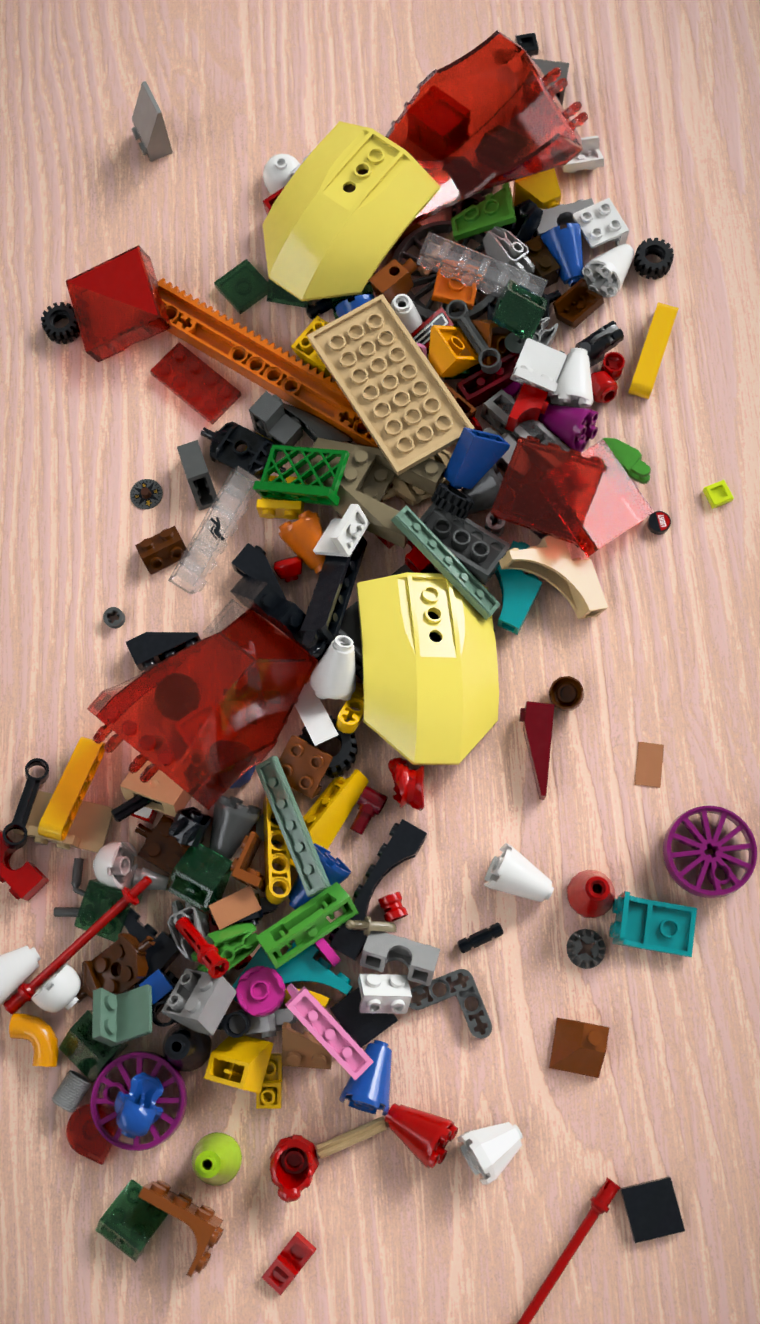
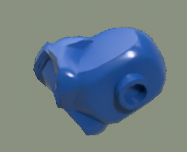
[114,1072,164,1139]

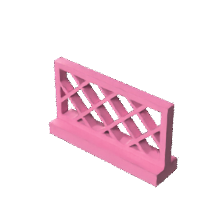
[285,983,374,1080]

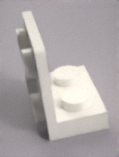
[572,198,629,248]
[510,338,567,396]
[313,504,370,557]

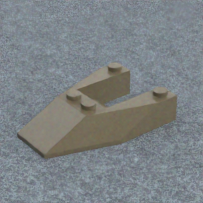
[298,438,446,549]

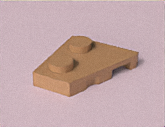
[282,1022,332,1069]

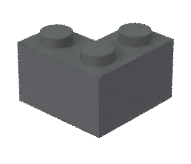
[249,391,303,446]

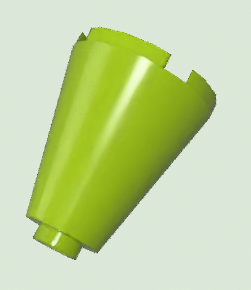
[192,1132,242,1186]

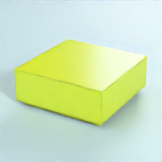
[703,480,734,509]

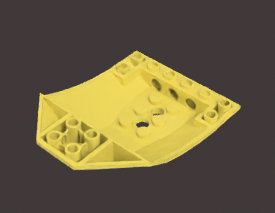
[262,121,441,301]
[356,572,499,765]

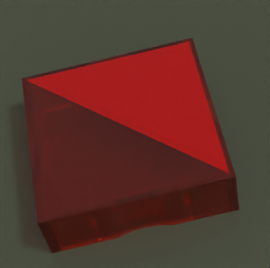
[66,245,172,362]

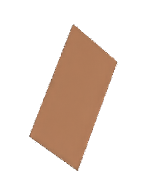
[635,741,664,788]
[208,885,261,930]

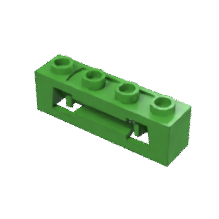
[256,882,358,969]

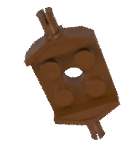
[76,933,155,1002]

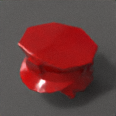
[388,757,425,811]
[270,1135,319,1202]

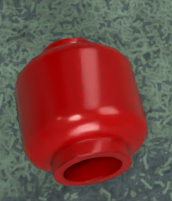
[591,371,618,403]

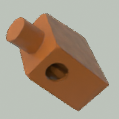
[369,258,418,304]

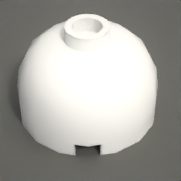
[263,154,300,194]
[93,842,138,890]
[31,963,81,1013]

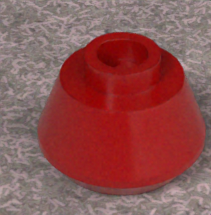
[273,556,303,582]

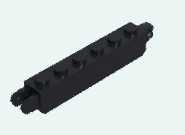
[300,535,367,658]

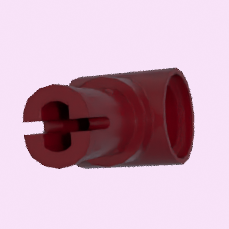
[350,786,388,835]

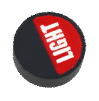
[647,511,671,535]

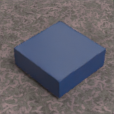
[139,969,174,1005]

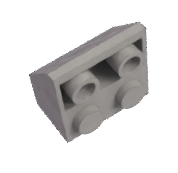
[161,968,237,1036]

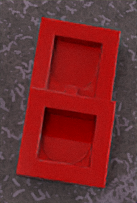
[261,1231,317,1296]

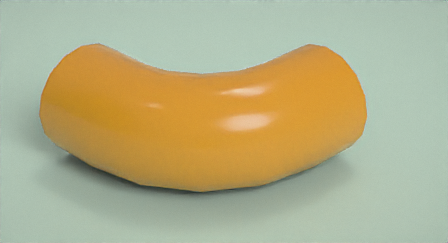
[9,1013,59,1067]

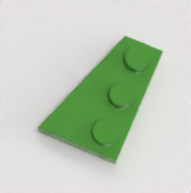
[451,182,516,241]

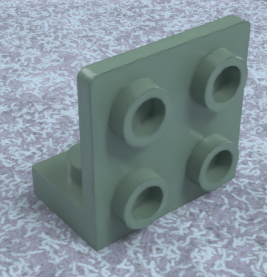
[92,984,152,1047]

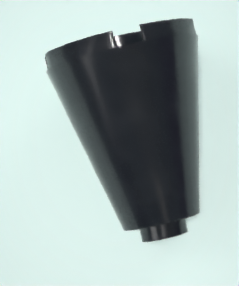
[163,1023,212,1072]

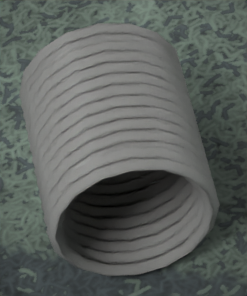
[52,1070,92,1113]

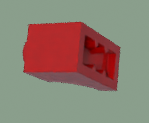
[505,383,549,432]

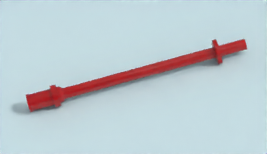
[3,876,152,1015]
[517,1177,621,1324]

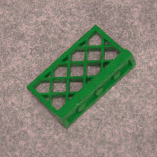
[253,445,350,506]

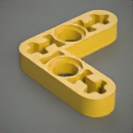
[336,682,364,733]

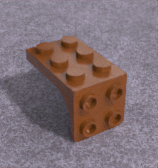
[138,1180,224,1277]

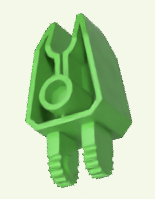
[595,438,651,485]
[191,922,259,973]

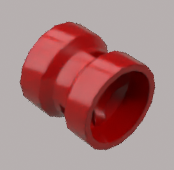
[600,352,625,381]
[378,892,408,922]

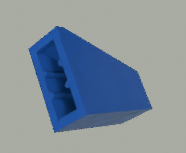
[443,427,510,489]

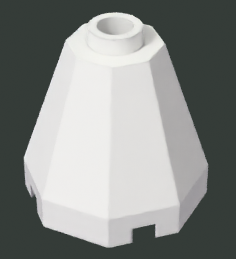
[457,1122,523,1185]

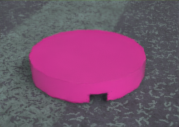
[236,966,286,1017]

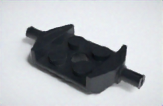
[201,422,286,482]

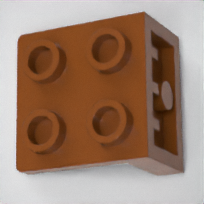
[279,735,333,799]
[230,831,265,893]

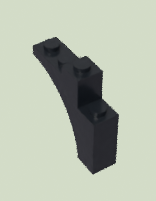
[230,575,329,663]
[117,907,181,1015]

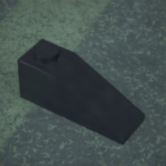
[231,543,286,600]

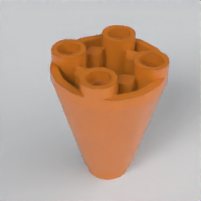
[278,510,326,574]

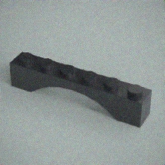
[328,819,427,961]

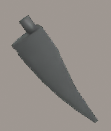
[283,403,353,443]

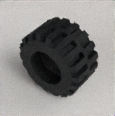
[299,715,358,778]

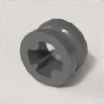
[103,607,125,628]

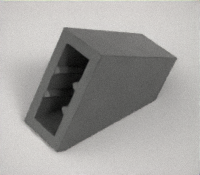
[177,440,220,511]

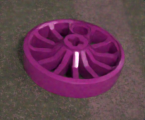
[663,806,757,898]
[90,1051,187,1151]

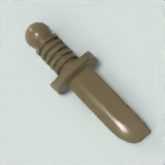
[345,916,396,935]

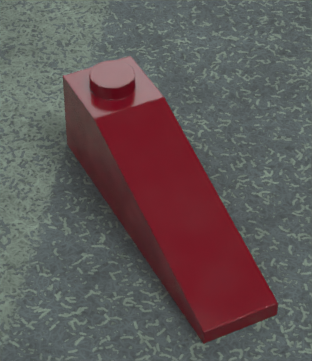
[456,353,520,408]
[519,701,555,800]

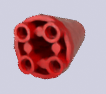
[567,870,615,918]
[385,1103,459,1168]

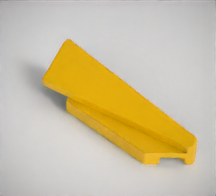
[290,769,369,870]

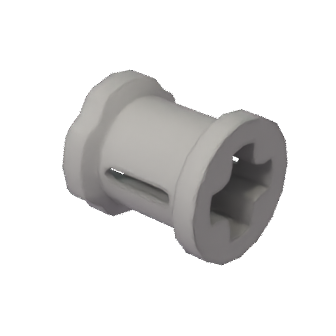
[485,511,506,537]

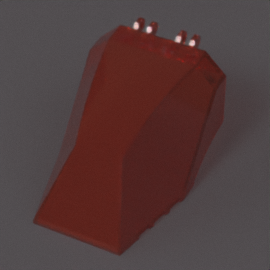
[385,30,588,228]
[87,609,318,810]

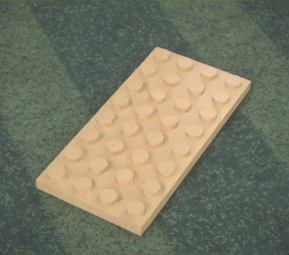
[307,294,475,476]

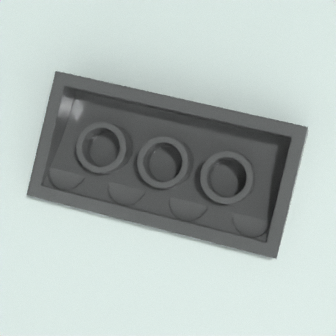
[420,503,511,585]

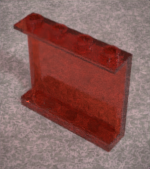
[490,436,608,546]
[536,439,654,557]

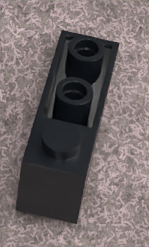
[126,632,202,671]

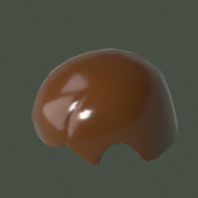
[549,676,584,711]

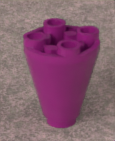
[538,403,598,453]

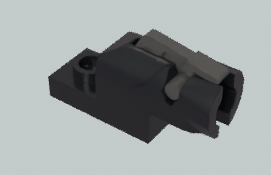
[575,321,624,368]

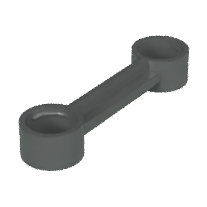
[446,300,502,374]

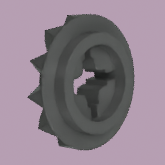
[566,929,606,969]

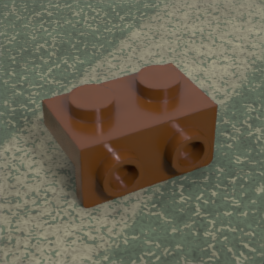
[553,278,604,328]
[135,526,190,574]

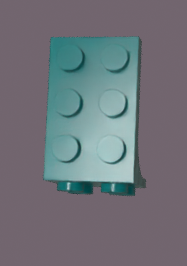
[609,891,697,957]

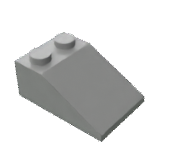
[131,81,173,162]

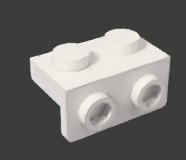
[558,136,604,173]
[358,974,412,1014]

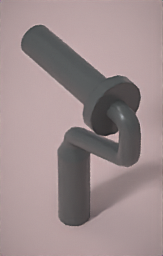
[54,858,101,921]

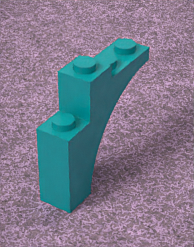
[495,540,543,635]
[232,941,353,1002]

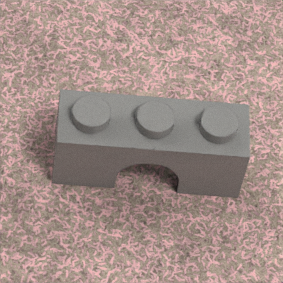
[533,198,594,238]
[360,931,440,986]

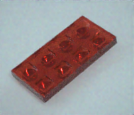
[150,342,241,425]

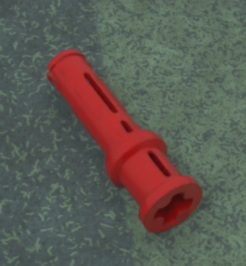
[175,917,230,978]

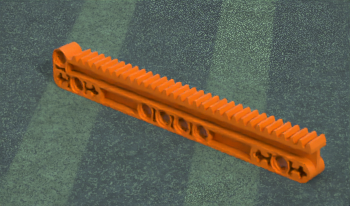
[145,278,378,447]

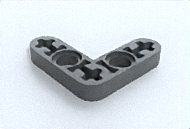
[409,969,492,1039]

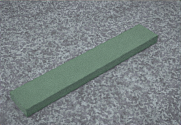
[391,505,501,620]
[255,756,331,897]

